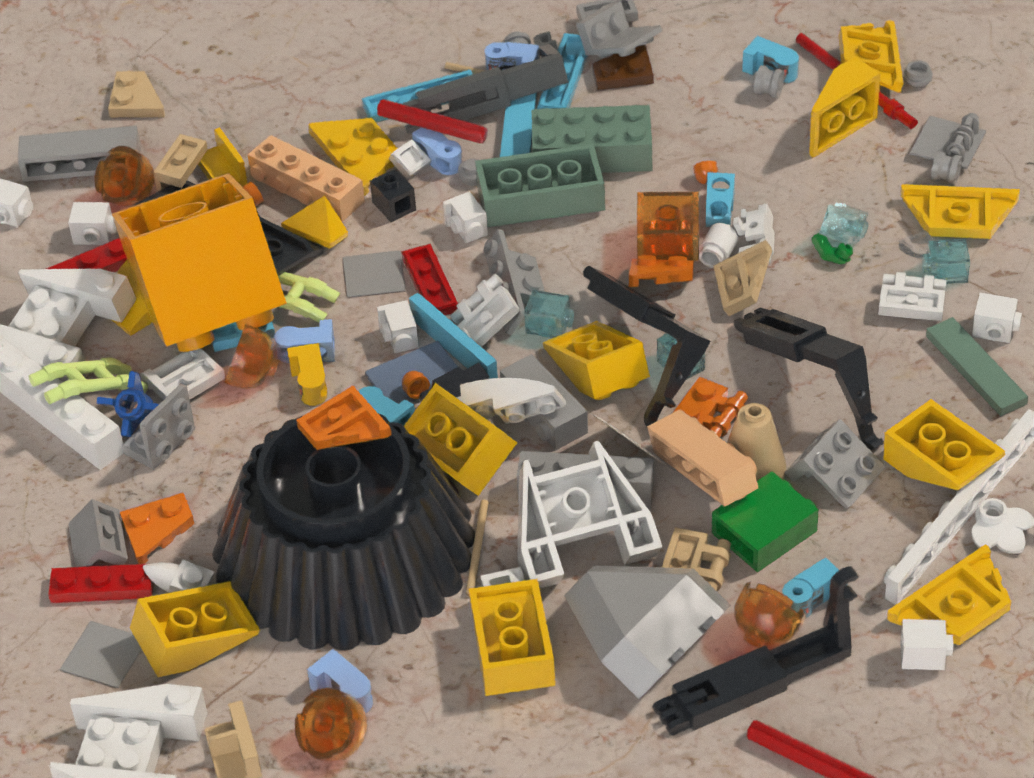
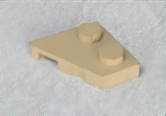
[108,71,165,118]
[713,240,772,316]

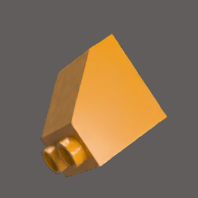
[112,173,287,352]

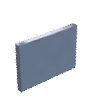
[365,341,457,404]

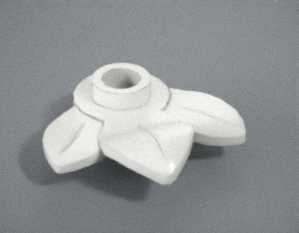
[971,498,1034,554]

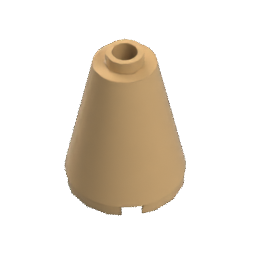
[727,403,786,481]

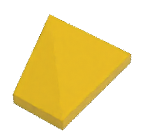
[281,196,348,249]

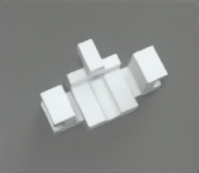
[733,203,775,263]

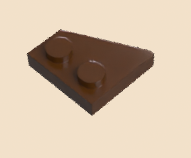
[592,44,654,91]

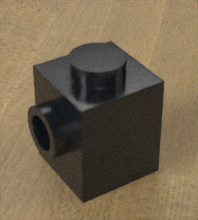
[370,169,416,222]

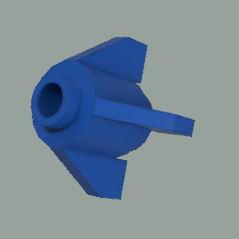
[96,371,159,437]

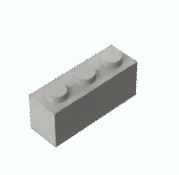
[500,354,588,450]

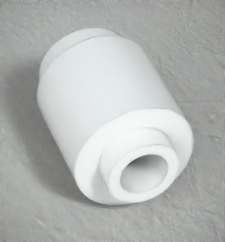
[699,223,738,268]

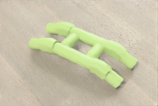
[278,272,340,324]
[28,357,148,404]

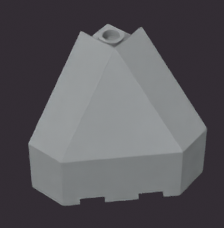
[564,565,731,699]

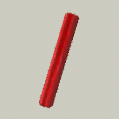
[377,99,488,144]
[747,720,876,778]

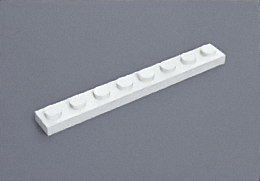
[884,409,1034,605]

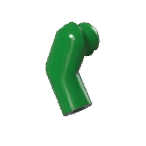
[811,233,853,265]

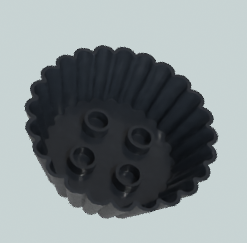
[212,414,475,651]

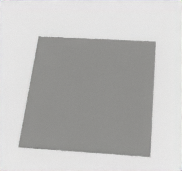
[343,250,405,298]
[60,621,142,688]

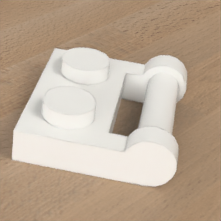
[140,348,225,400]

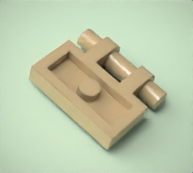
[662,527,731,591]

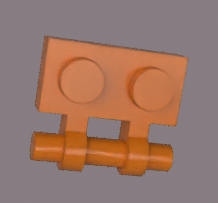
[673,377,748,438]

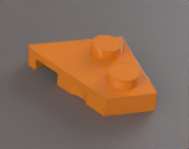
[629,255,694,287]
[296,386,392,450]
[120,492,194,564]

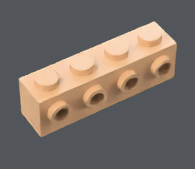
[248,135,365,222]
[647,409,758,506]

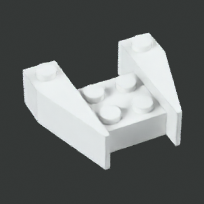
[0,269,136,382]
[517,441,662,589]
[49,684,207,778]

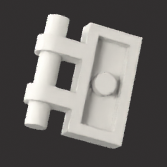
[878,272,947,321]
[450,274,520,347]

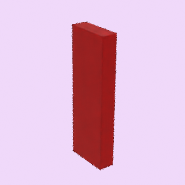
[401,244,458,316]

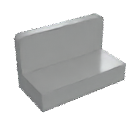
[69,499,128,567]

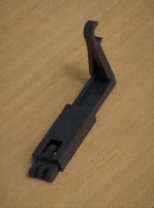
[583,266,711,426]
[734,307,884,450]
[652,566,859,735]

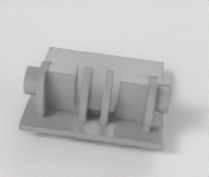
[910,113,986,170]

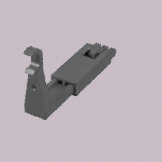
[402,32,568,134]

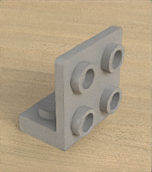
[576,1,662,58]
[122,384,195,470]
[785,419,885,509]

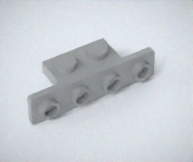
[484,229,547,335]

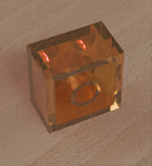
[637,192,699,261]

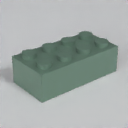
[532,105,652,173]
[475,144,605,228]

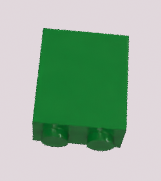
[712,471,819,573]

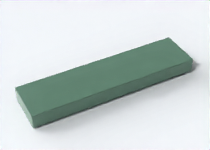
[926,317,1028,417]

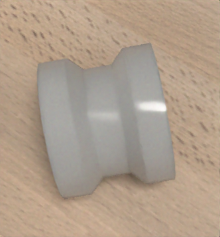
[754,65,785,98]
[931,151,962,185]

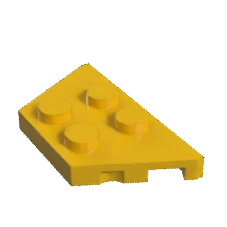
[838,20,903,93]
[308,118,398,196]
[901,184,1020,239]
[887,544,1011,645]

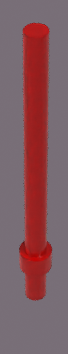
[795,33,918,129]

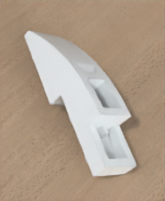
[456,378,566,424]

